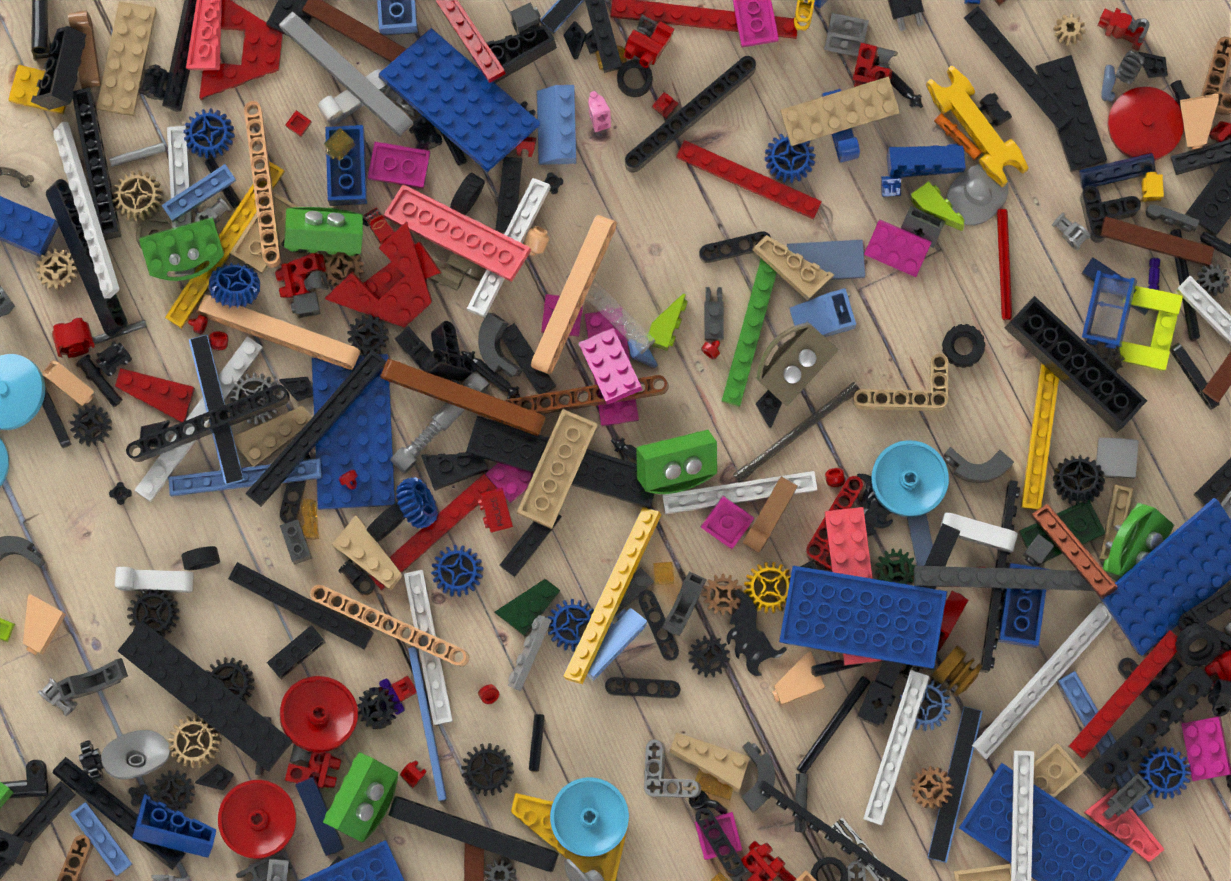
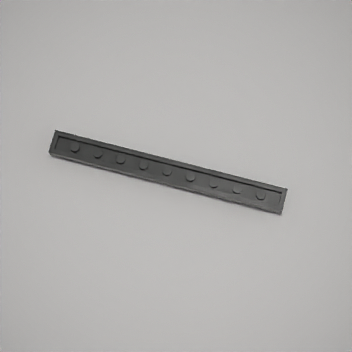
[914,566,1094,591]

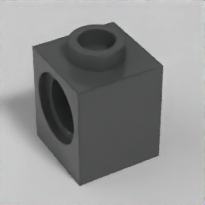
[291,292,321,318]
[1023,534,1054,567]

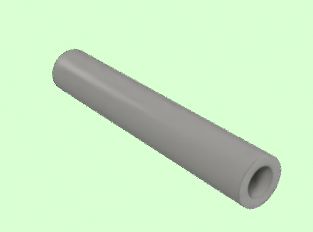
[109,142,166,167]

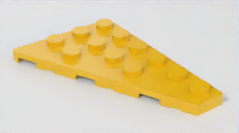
[511,793,630,881]

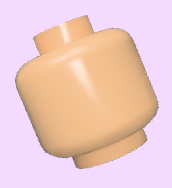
[523,226,550,256]

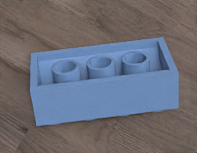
[537,85,576,165]

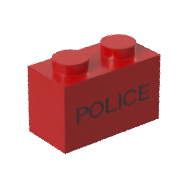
[478,487,513,533]

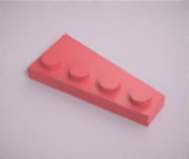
[1084,788,1165,862]

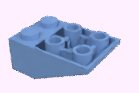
[789,288,856,337]

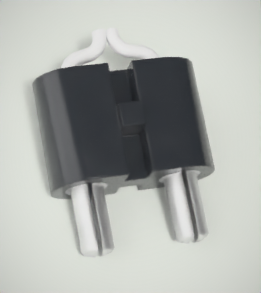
[888,0,925,31]

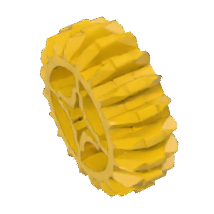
[744,562,791,614]

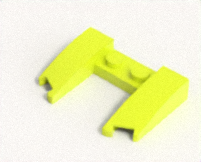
[1117,286,1183,371]

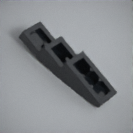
[394,326,460,384]

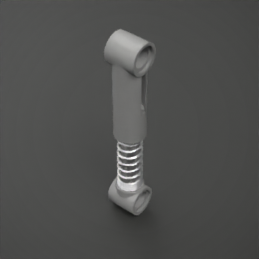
[390,371,490,474]

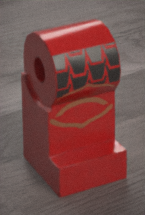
[364,207,394,244]

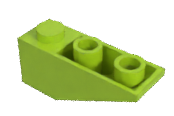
[911,181,965,231]
[646,293,688,351]

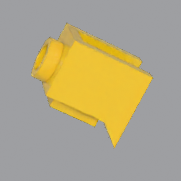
[1140,172,1164,202]

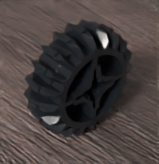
[1053,454,1105,506]
[127,588,180,638]
[206,657,255,703]
[461,743,514,796]

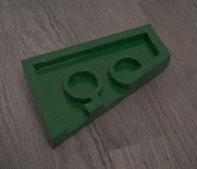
[494,579,560,636]

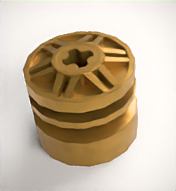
[931,645,983,697]

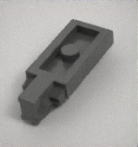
[1102,773,1151,820]

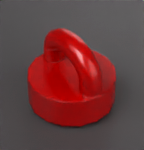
[188,315,208,335]
[209,331,228,351]
[701,340,720,359]
[825,468,845,487]
[338,470,358,490]
[478,684,499,704]

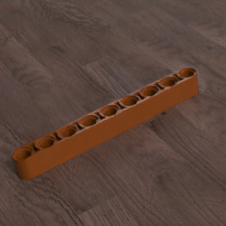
[380,359,546,436]
[504,375,669,415]

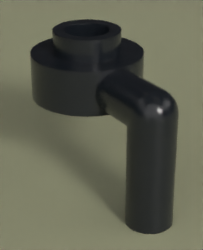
[689,790,727,815]

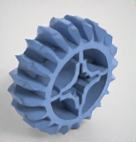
[898,679,951,731]

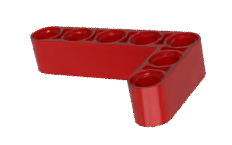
[805,476,863,572]

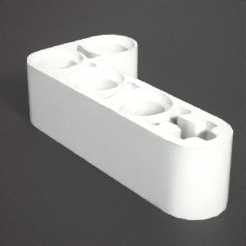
[318,69,388,126]
[940,513,1018,552]
[115,567,194,593]

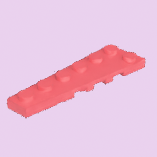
[186,0,222,70]

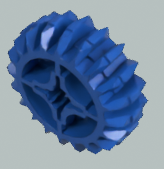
[183,108,235,159]
[764,134,816,183]
[209,262,260,309]
[396,477,438,529]
[431,545,484,597]
[548,599,594,652]
[1138,746,1191,799]

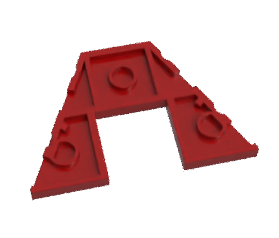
[199,0,283,100]
[325,221,432,328]

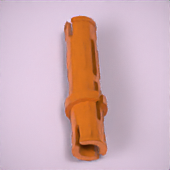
[934,113,982,161]

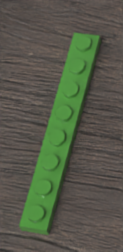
[722,258,777,407]

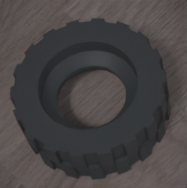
[450,172,485,215]
[942,324,985,368]
[366,502,406,542]
[1175,623,1221,667]

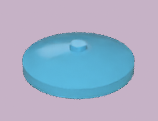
[0,354,45,430]
[871,440,949,517]
[550,777,629,857]

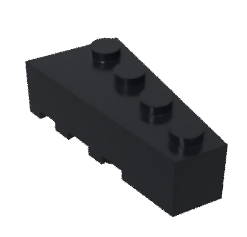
[487,25,557,83]
[31,26,86,110]

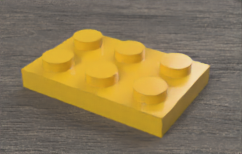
[8,65,66,115]

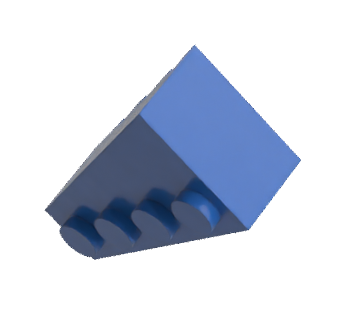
[886,144,966,178]
[132,794,216,858]

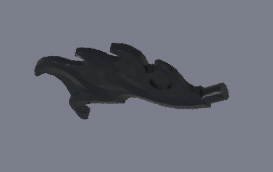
[857,474,893,537]
[726,588,787,676]

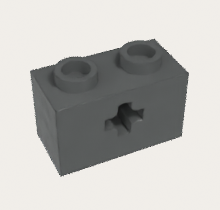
[510,2,541,34]
[901,206,945,248]
[280,519,312,565]

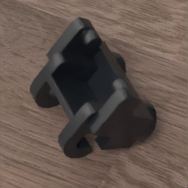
[138,64,169,100]
[978,92,1012,127]
[409,115,442,150]
[96,341,132,376]

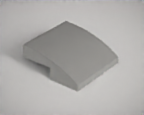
[824,13,869,57]
[1096,438,1139,479]

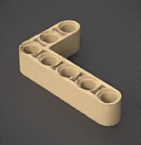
[853,353,948,411]

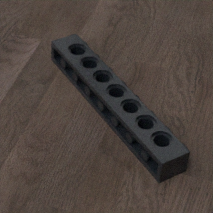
[73,88,122,240]
[1083,666,1215,790]

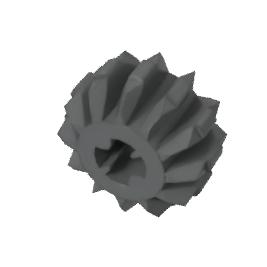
[1116,50,1144,84]
[1196,263,1229,296]
[484,859,517,881]

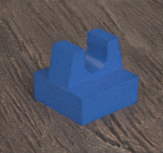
[881,175,901,197]

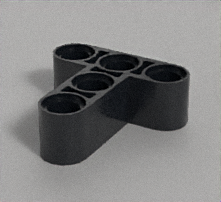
[1080,186,1141,243]
[421,321,477,381]

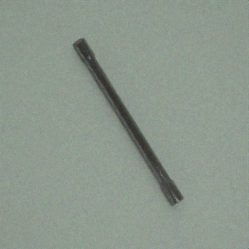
[733,382,860,482]

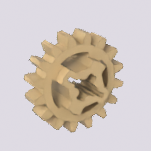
[35,249,78,291]

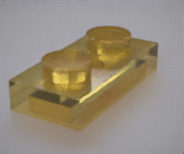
[301,499,319,540]
[693,769,733,801]

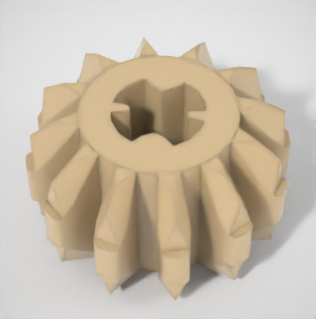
[1053,13,1086,46]

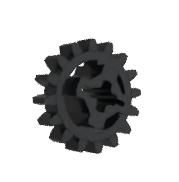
[347,315,389,356]
[70,405,113,447]
[688,635,730,678]
[357,687,398,729]
[79,740,104,783]
[153,770,195,811]

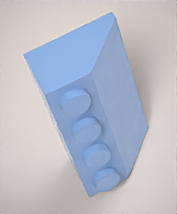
[587,608,647,681]

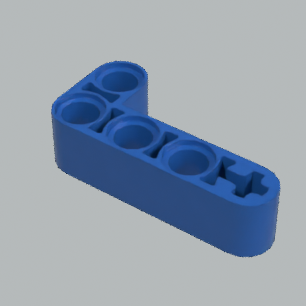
[822,89,860,163]

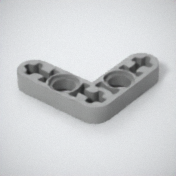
[644,740,701,798]

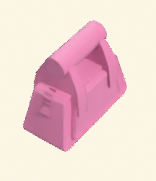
[588,91,611,132]

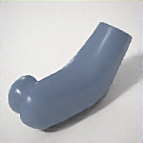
[1101,65,1116,102]

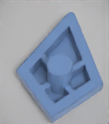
[628,340,658,368]

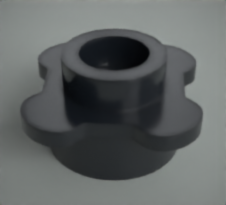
[543,172,563,194]
[109,482,132,505]
[128,784,148,806]

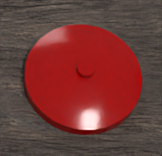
[1107,87,1184,161]
[279,676,358,752]
[218,780,297,859]

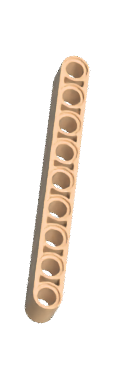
[244,101,281,268]
[531,215,617,374]
[197,295,361,370]
[310,585,469,667]

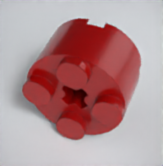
[52,318,95,358]

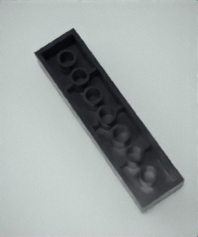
[1004,296,1148,432]

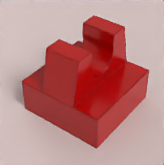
[652,92,679,119]
[285,110,312,137]
[1209,121,1231,143]
[515,137,537,157]
[391,676,417,702]
[399,760,427,788]

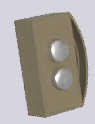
[756,321,839,406]

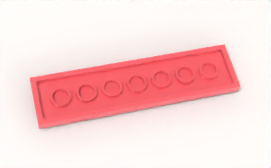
[383,184,531,282]
[824,507,883,666]

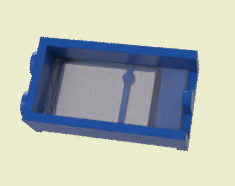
[1082,270,1137,350]

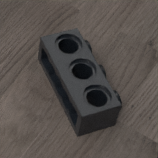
[266,625,325,679]

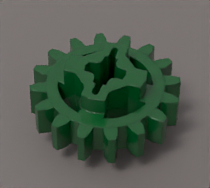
[875,548,917,584]

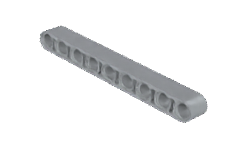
[279,12,413,136]

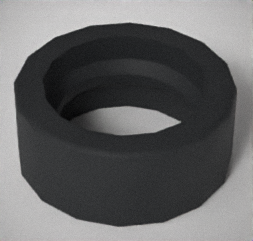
[617,59,653,97]
[181,546,220,571]
[811,857,848,881]

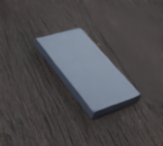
[787,240,865,280]

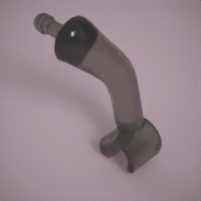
[0,167,34,188]

